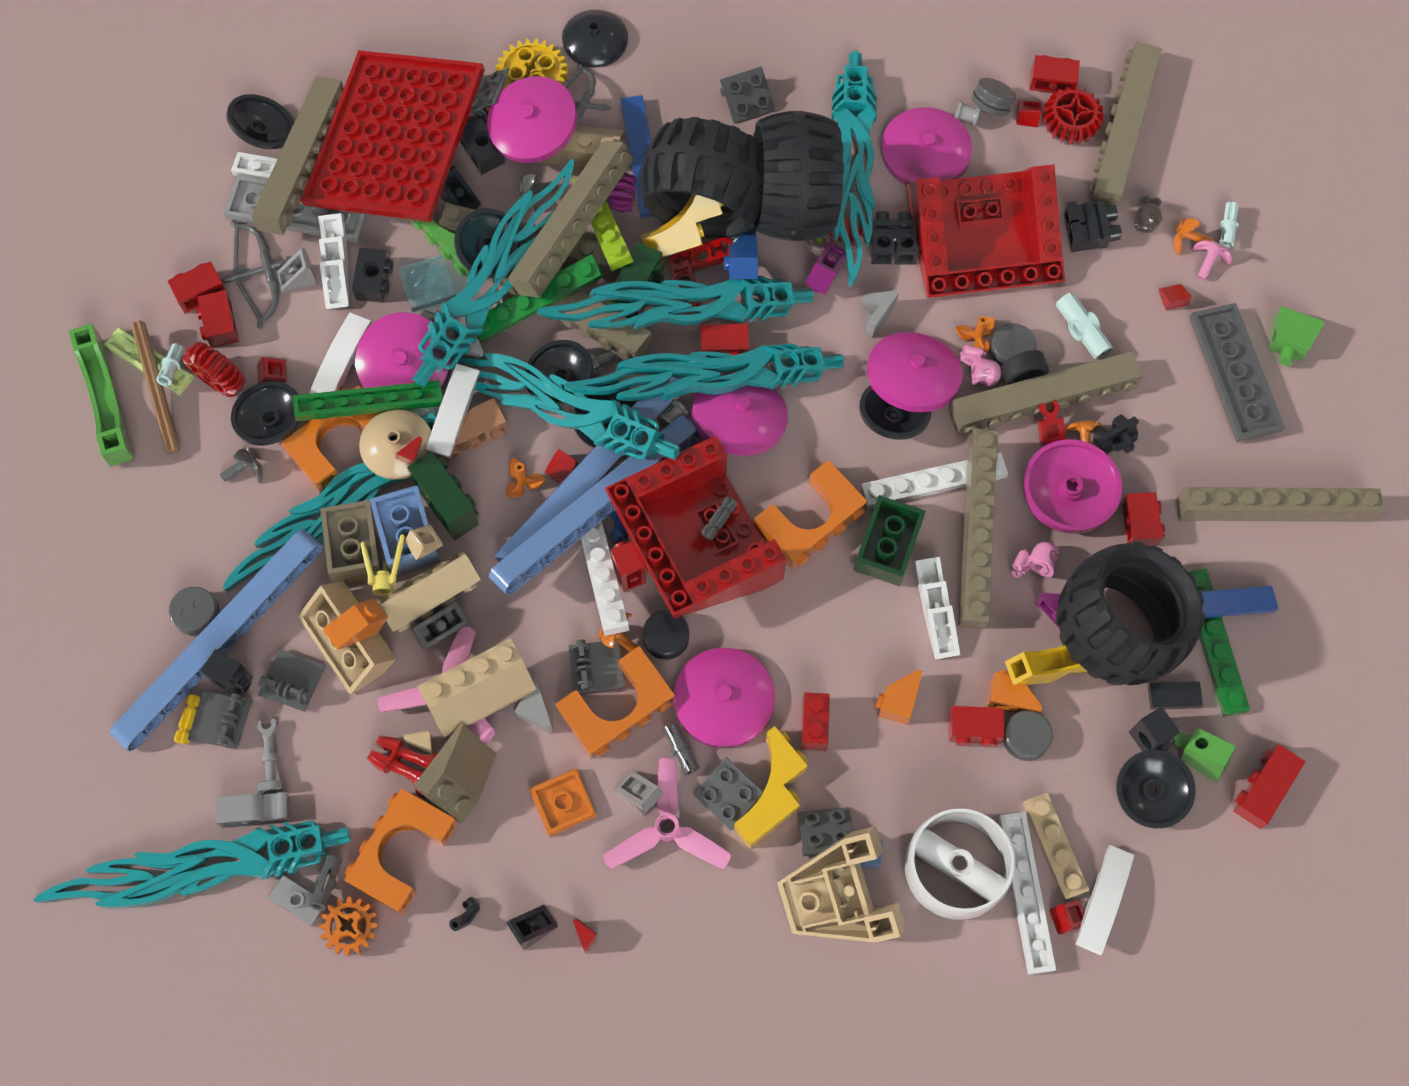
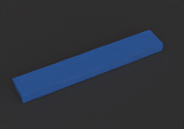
[621,95,653,218]

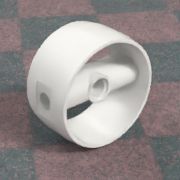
[904,809,1014,920]

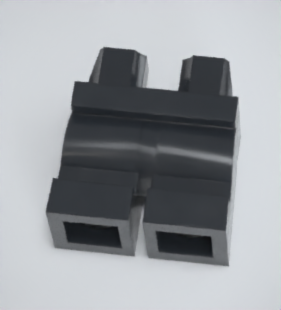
[1064,200,1122,252]
[871,211,918,265]

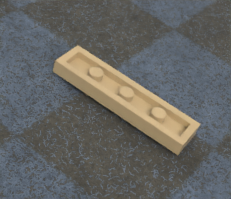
[1022,792,1090,901]

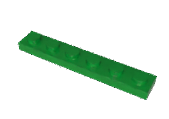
[476,254,604,343]
[293,380,443,421]
[1188,568,1250,717]

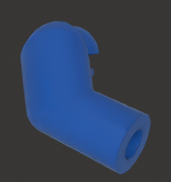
[609,511,628,543]

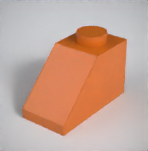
[323,598,388,650]
[876,670,923,725]
[987,670,1042,714]

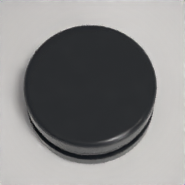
[643,610,689,660]

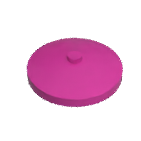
[487,76,578,163]
[881,107,972,185]
[355,312,452,390]
[867,332,962,412]
[691,373,788,456]
[1022,439,1122,534]
[673,648,775,749]

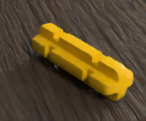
[174,694,201,745]

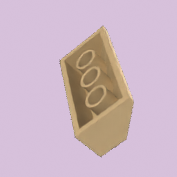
[540,125,625,167]
[376,550,481,633]
[298,581,397,695]
[417,638,536,738]

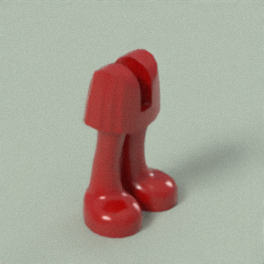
[367,736,439,798]

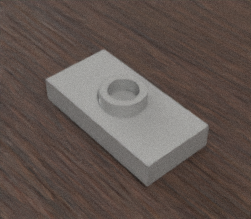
[268,875,328,927]

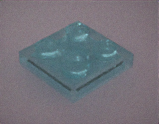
[398,255,456,312]

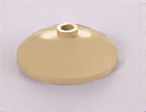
[359,409,431,480]

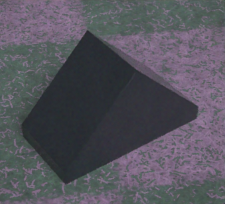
[506,905,558,950]

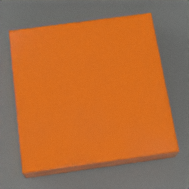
[529,768,597,837]

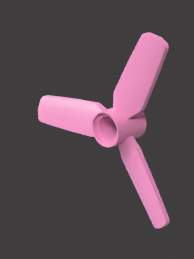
[378,626,495,744]
[603,758,731,869]

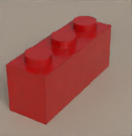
[1233,744,1306,829]

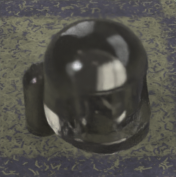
[1133,195,1162,233]

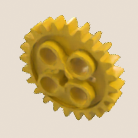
[495,38,568,90]

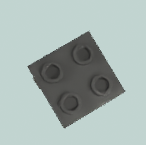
[720,66,776,123]
[470,68,510,120]
[569,639,624,694]
[258,649,326,712]
[188,690,252,750]
[693,757,764,830]
[798,807,853,859]

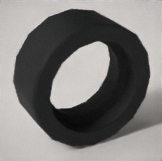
[1000,350,1049,385]

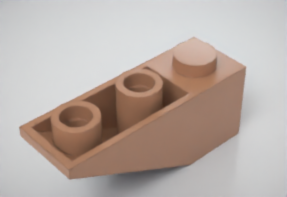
[441,398,508,461]

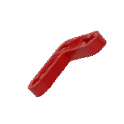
[669,237,733,315]

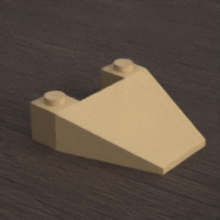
[777,826,906,943]

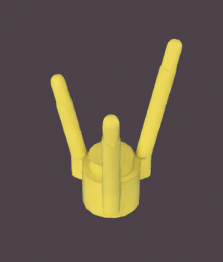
[361,534,405,596]

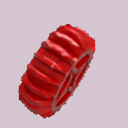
[1042,86,1104,145]
[183,341,246,397]

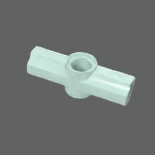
[1055,293,1113,360]

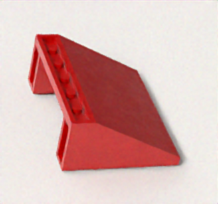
[906,164,1065,298]
[605,435,787,618]

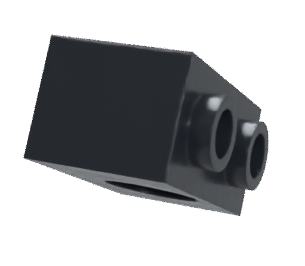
[460,117,505,175]
[352,248,393,303]
[409,601,469,650]
[201,648,253,695]
[1129,706,1180,751]

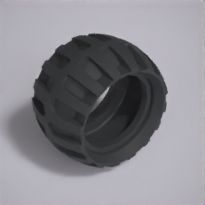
[753,111,844,241]
[641,117,764,238]
[1056,542,1205,686]

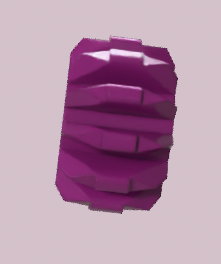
[609,173,637,213]

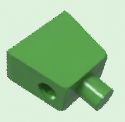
[1270,306,1325,366]
[1174,728,1236,783]

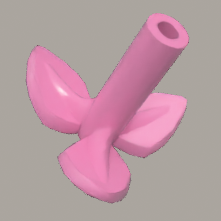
[1192,241,1232,280]

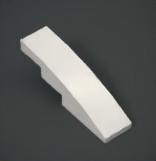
[318,213,350,309]
[309,313,372,394]
[426,364,480,458]
[914,557,960,659]
[1075,845,1135,955]

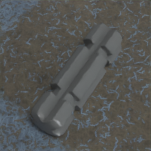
[701,497,737,541]

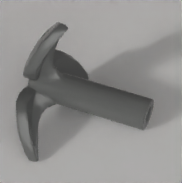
[519,174,558,212]
[220,445,263,483]

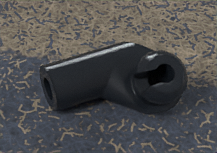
[449,897,480,931]

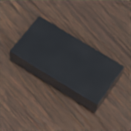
[1147,681,1203,710]

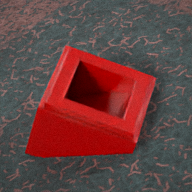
[1016,100,1041,127]
[1159,284,1192,310]
[257,357,287,384]
[395,436,422,464]
[544,449,578,484]
[1049,899,1084,934]
[573,919,598,954]

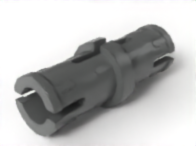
[662,723,700,775]
[309,855,342,911]

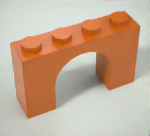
[281,385,383,493]
[754,460,868,569]
[555,646,675,758]
[344,788,458,915]

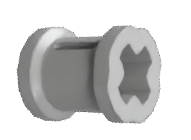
[954,101,981,126]
[657,399,688,428]

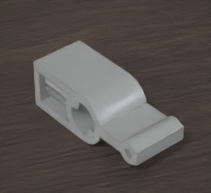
[216,792,288,828]

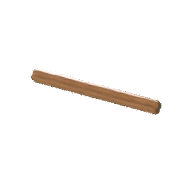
[131,320,180,454]

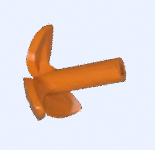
[1173,218,1213,255]
[956,316,995,353]
[1065,420,1102,444]
[506,457,546,498]
[597,613,638,652]

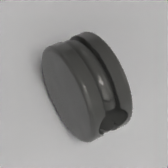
[971,78,1016,116]
[990,323,1036,367]
[169,587,220,636]
[1003,711,1053,761]

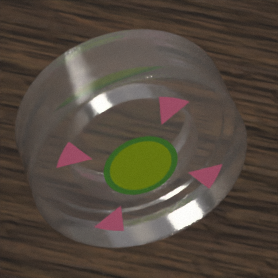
[808,234,831,255]

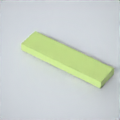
[103,327,194,396]

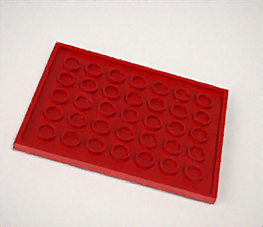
[300,50,485,222]

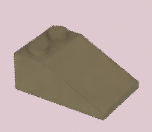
[320,500,382,585]
[413,724,497,823]

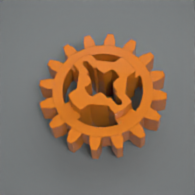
[319,896,379,957]

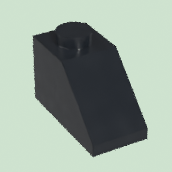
[440,166,481,210]

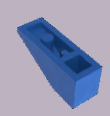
[724,227,758,279]

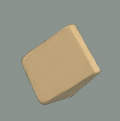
[405,525,443,560]
[403,731,434,754]

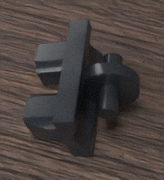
[1094,414,1139,454]

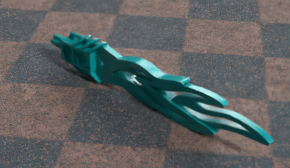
[831,50,877,287]
[412,159,574,387]
[537,275,814,330]
[564,343,844,401]
[452,353,680,460]
[223,412,436,591]
[34,821,351,909]

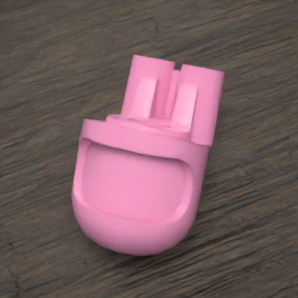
[958,344,1001,387]
[1011,542,1060,578]

